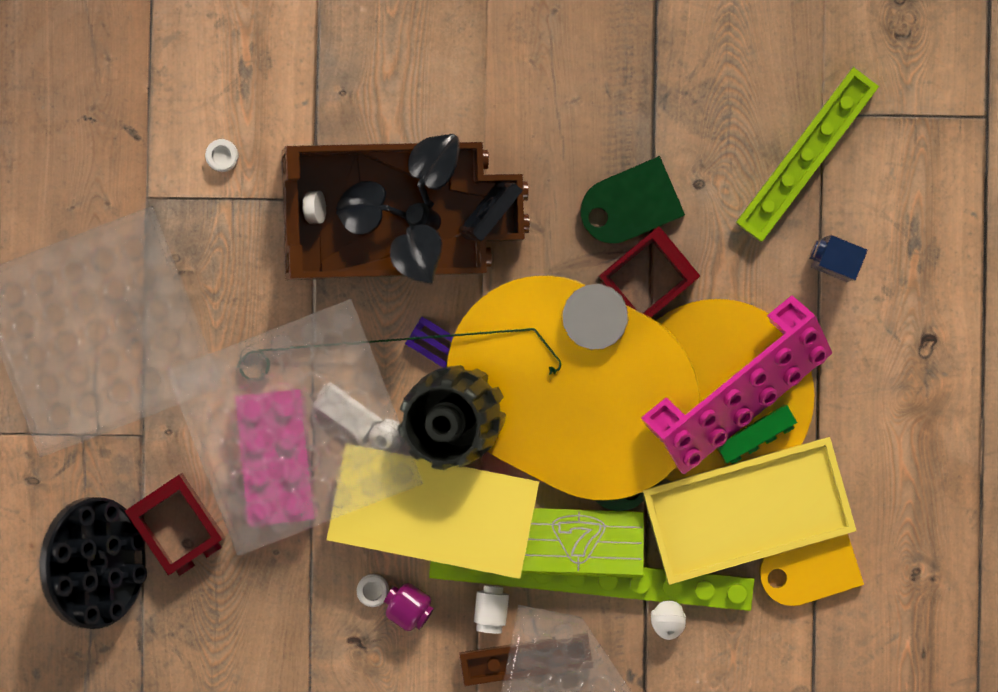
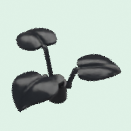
[336,134,459,284]

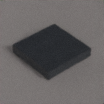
[458,182,523,242]

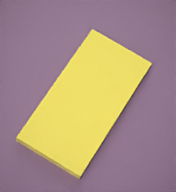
[642,437,857,585]
[327,443,539,579]

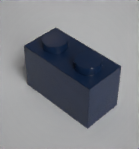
[809,235,868,282]

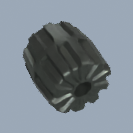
[398,365,506,470]

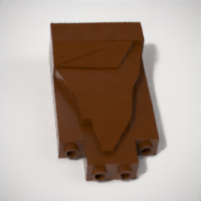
[281,142,530,280]

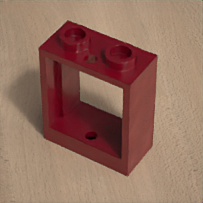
[598,226,700,318]
[125,473,225,576]

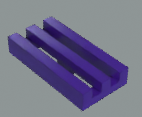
[405,316,454,368]

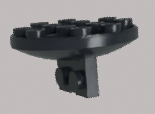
[39,497,147,629]

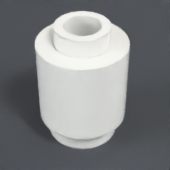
[474,585,509,634]

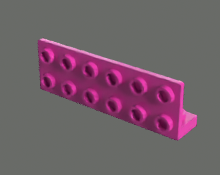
[641,295,832,474]

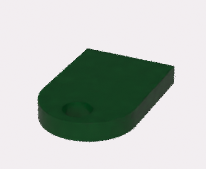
[580,156,685,244]

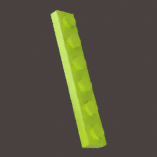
[735,67,879,242]

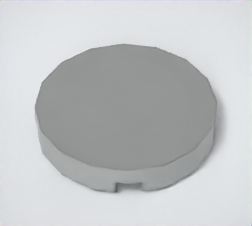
[563,284,628,349]

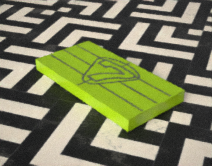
[521,508,644,578]

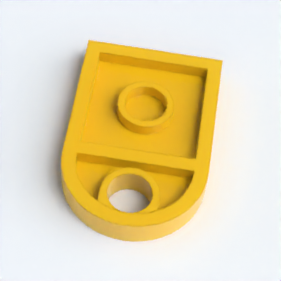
[759,534,864,606]

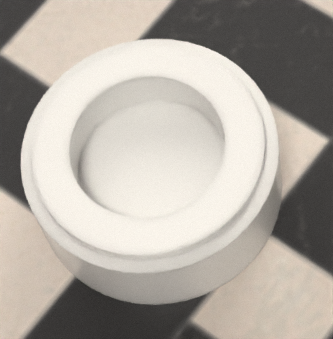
[205,139,239,172]
[303,191,326,224]
[356,574,389,607]

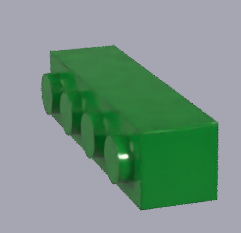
[717,405,798,464]

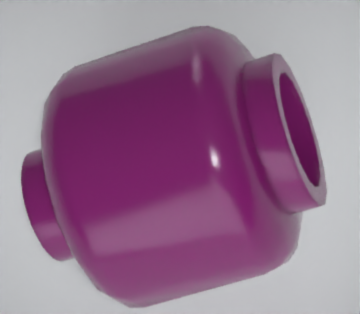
[384,583,434,631]

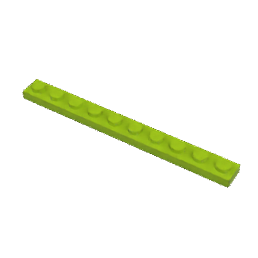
[429,561,754,611]

